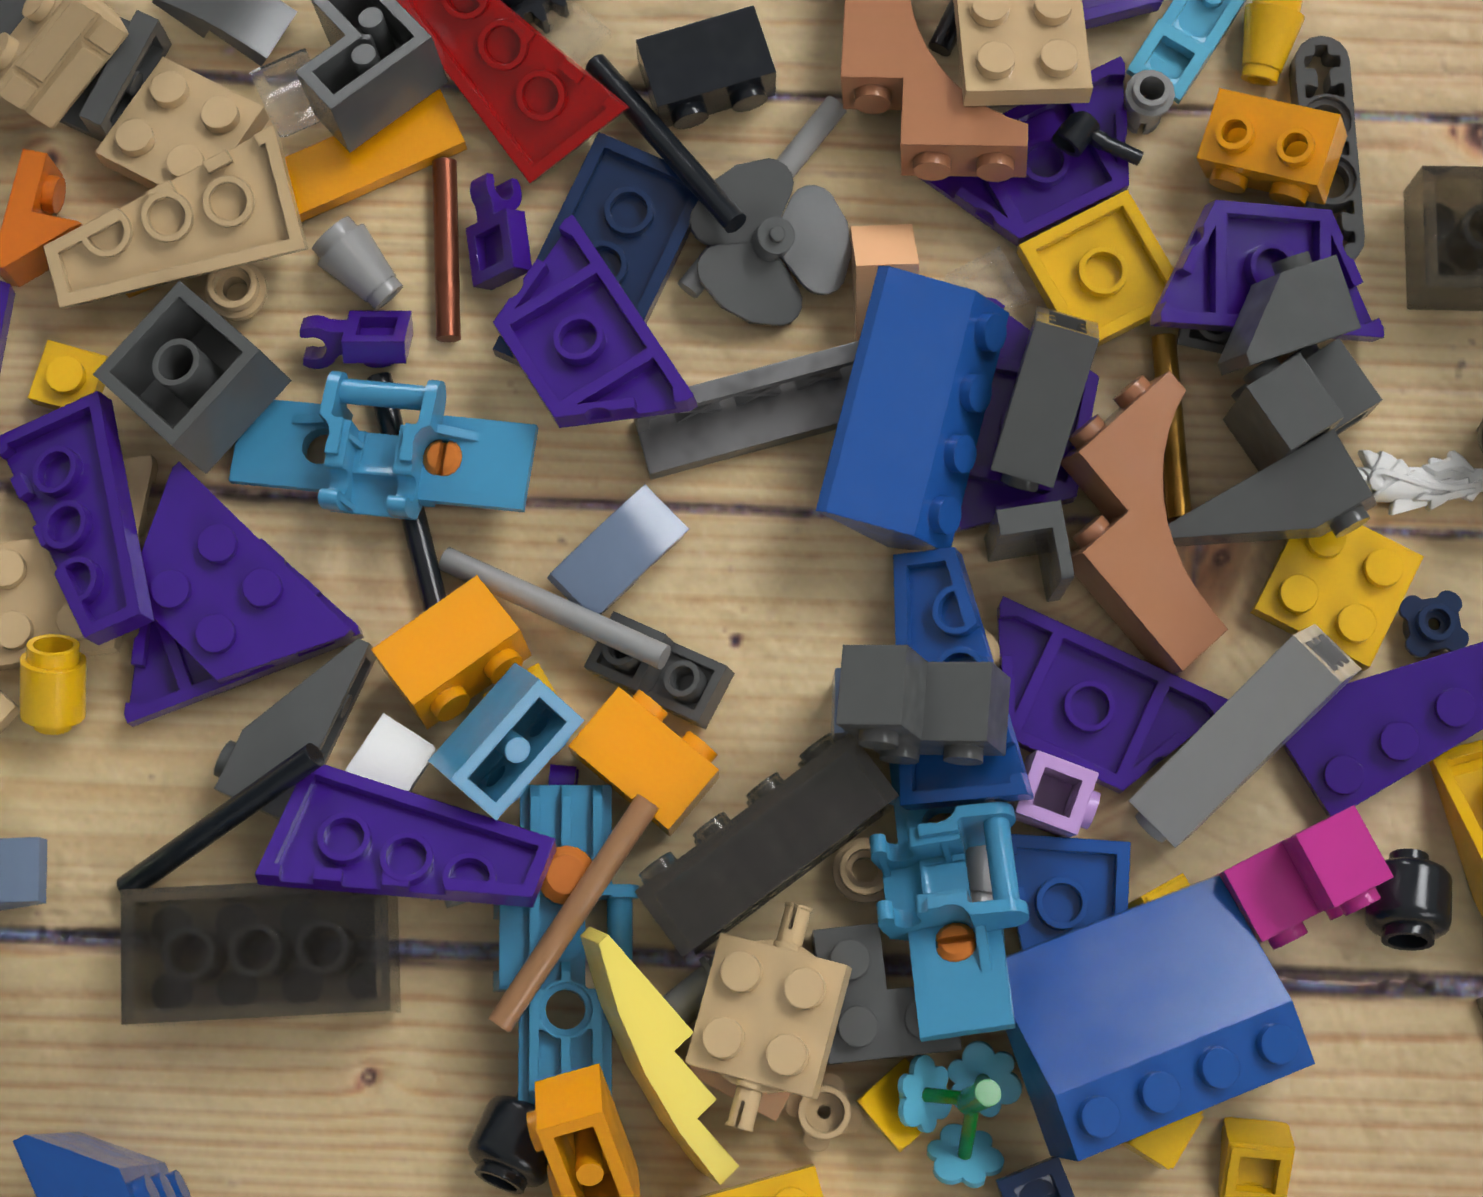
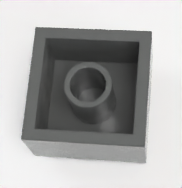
[93,280,292,474]

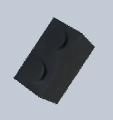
[636,5,776,129]

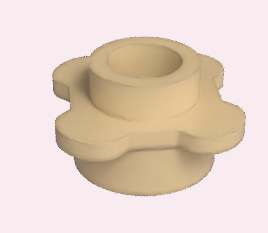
[785,1073,863,1152]

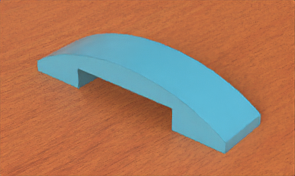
[1126,0,1246,104]

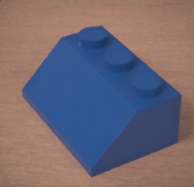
[13,1132,191,1197]

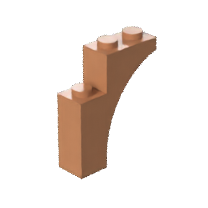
[841,0,1029,182]
[1061,371,1228,674]

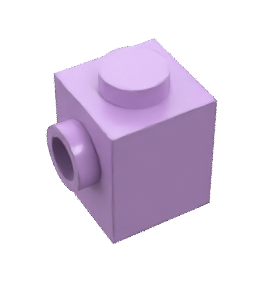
[1010,750,1101,838]

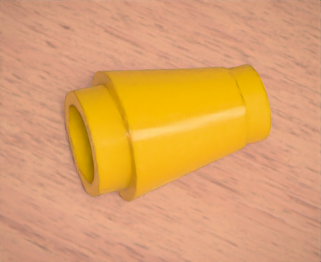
[1241,0,1305,86]

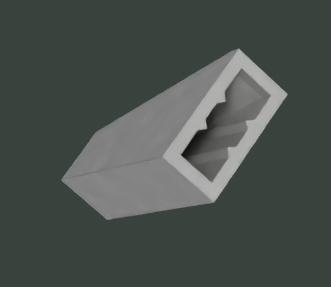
[1128,624,1362,848]

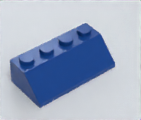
[816,266,1009,551]

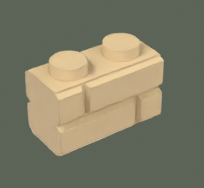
[0,0,129,129]

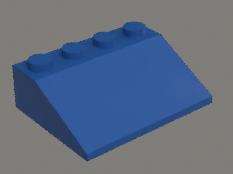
[1006,875,1315,1162]

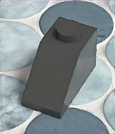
[1218,251,1361,375]

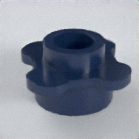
[1398,590,1469,658]

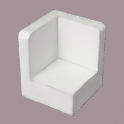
[345,713,436,792]

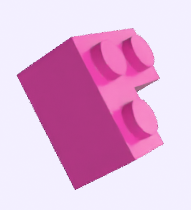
[1214,805,1394,950]

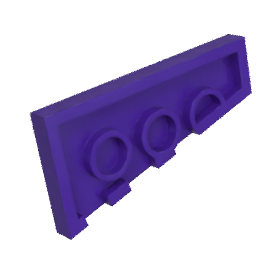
[0,391,154,645]
[1283,642,1483,817]
[255,765,556,908]

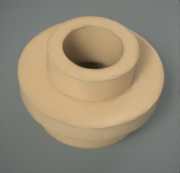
[204,263,268,321]
[832,838,885,903]

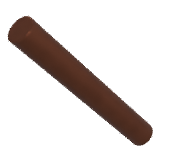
[432,157,461,342]

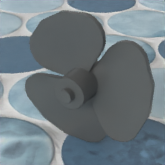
[689,158,852,326]

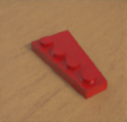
[396,0,630,183]

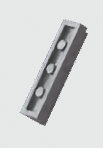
[634,341,859,480]

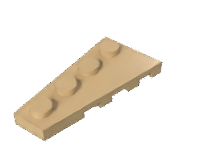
[43,124,308,308]

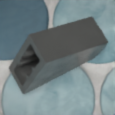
[991,306,1100,492]

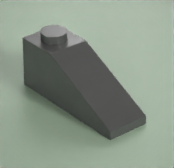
[1168,429,1377,547]
[214,638,376,820]

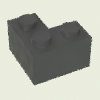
[295,0,448,153]
[1223,338,1382,471]
[836,645,1011,766]
[811,923,962,1065]

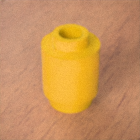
[20,634,87,735]

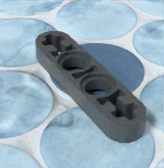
[1289,36,1365,261]

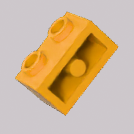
[1196,88,1347,207]
[371,575,532,730]
[568,687,720,836]
[526,1063,641,1197]

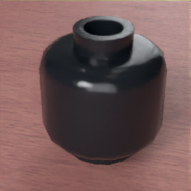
[1365,849,1452,951]
[468,1092,549,1194]

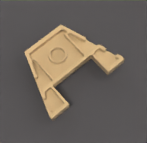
[0,454,158,671]

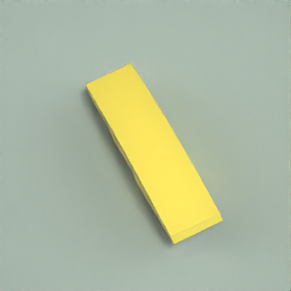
[580,926,739,1185]

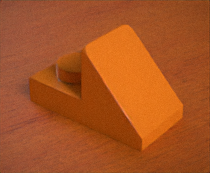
[0,149,82,287]

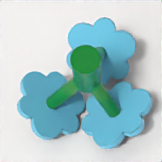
[897,1041,1022,1188]

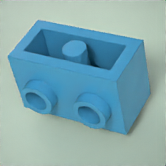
[428,663,585,821]

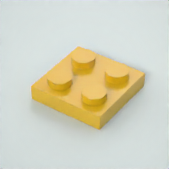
[1016,189,1174,347]
[1250,525,1424,671]

